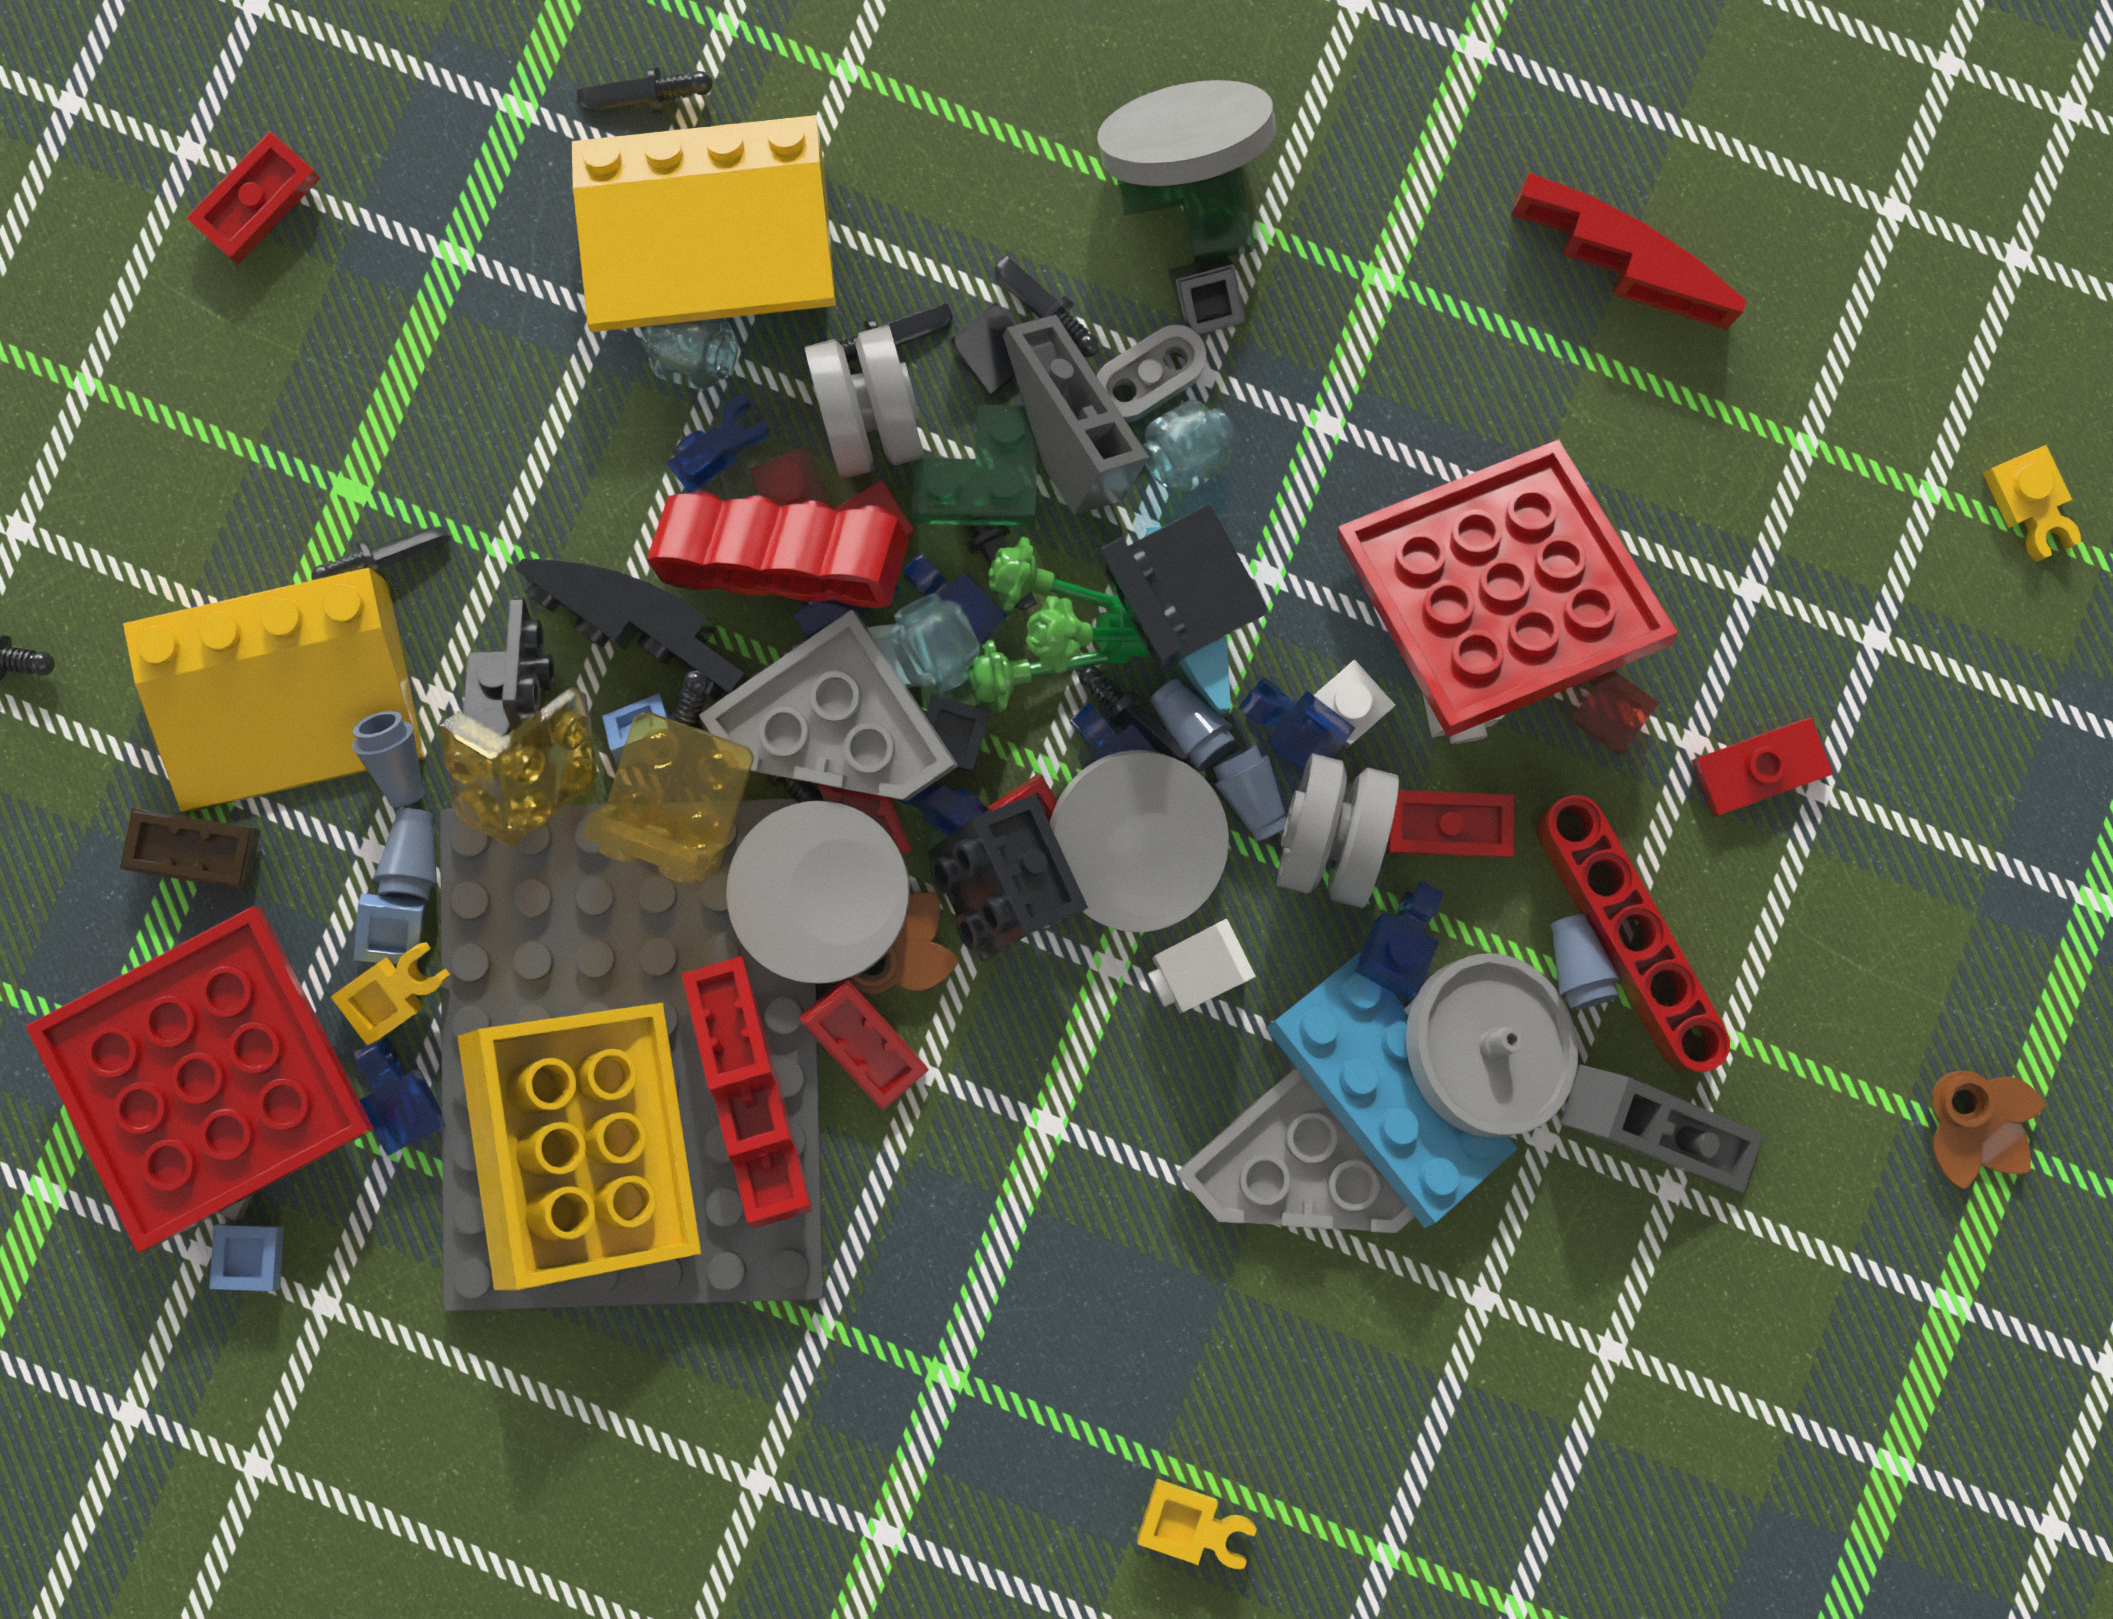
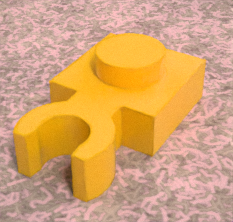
[1983,445,2081,562]
[331,942,450,1047]
[1137,1478,1257,1569]

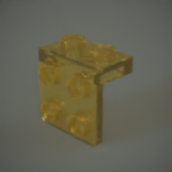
[440,687,597,848]
[582,712,754,883]

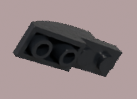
[515,559,749,701]

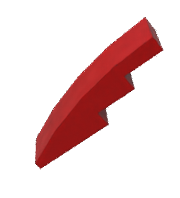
[1511,172,1747,330]
[682,956,813,1229]

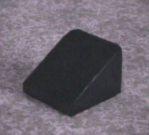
[1169,255,1246,335]
[950,302,1015,396]

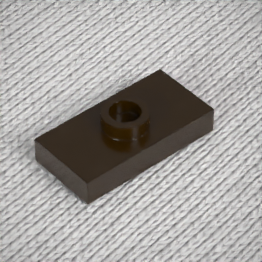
[120,808,261,891]

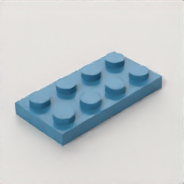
[1265,952,1518,1228]

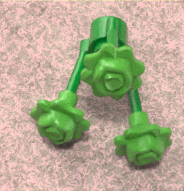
[967,537,1149,713]

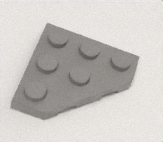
[699,609,958,801]
[1176,1066,1415,1233]

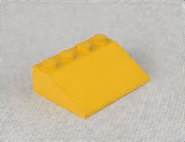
[572,115,836,332]
[123,568,425,813]
[457,1003,701,1290]

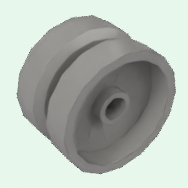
[805,325,924,480]
[1277,753,1399,908]

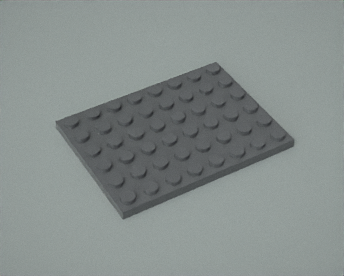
[440,799,824,1311]

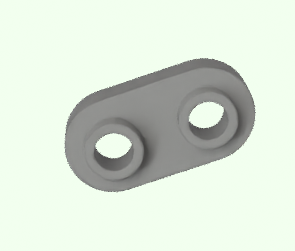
[1096,325,1206,423]

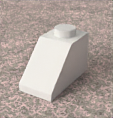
[1148,919,1256,1014]

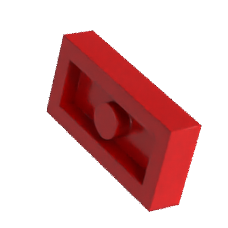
[186,131,321,265]
[1386,790,1515,858]

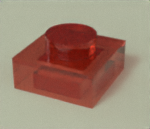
[749,446,830,507]
[1569,670,1659,755]

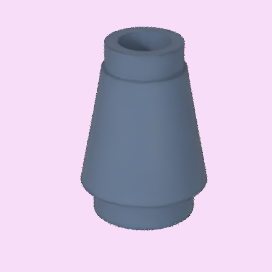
[1150,679,1236,772]
[352,711,425,807]
[1212,745,1286,841]
[374,808,437,903]
[1550,914,1620,1010]

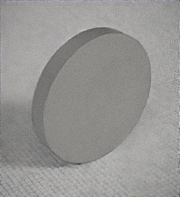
[1097,80,1277,186]
[1050,750,1229,932]
[726,801,910,984]
[1406,953,1578,1138]

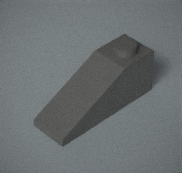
[1003,315,1149,516]
[1560,1064,1764,1193]

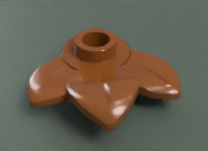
[849,892,959,994]
[1931,1071,2045,1189]

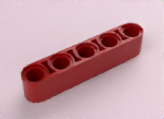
[1536,795,1730,1072]

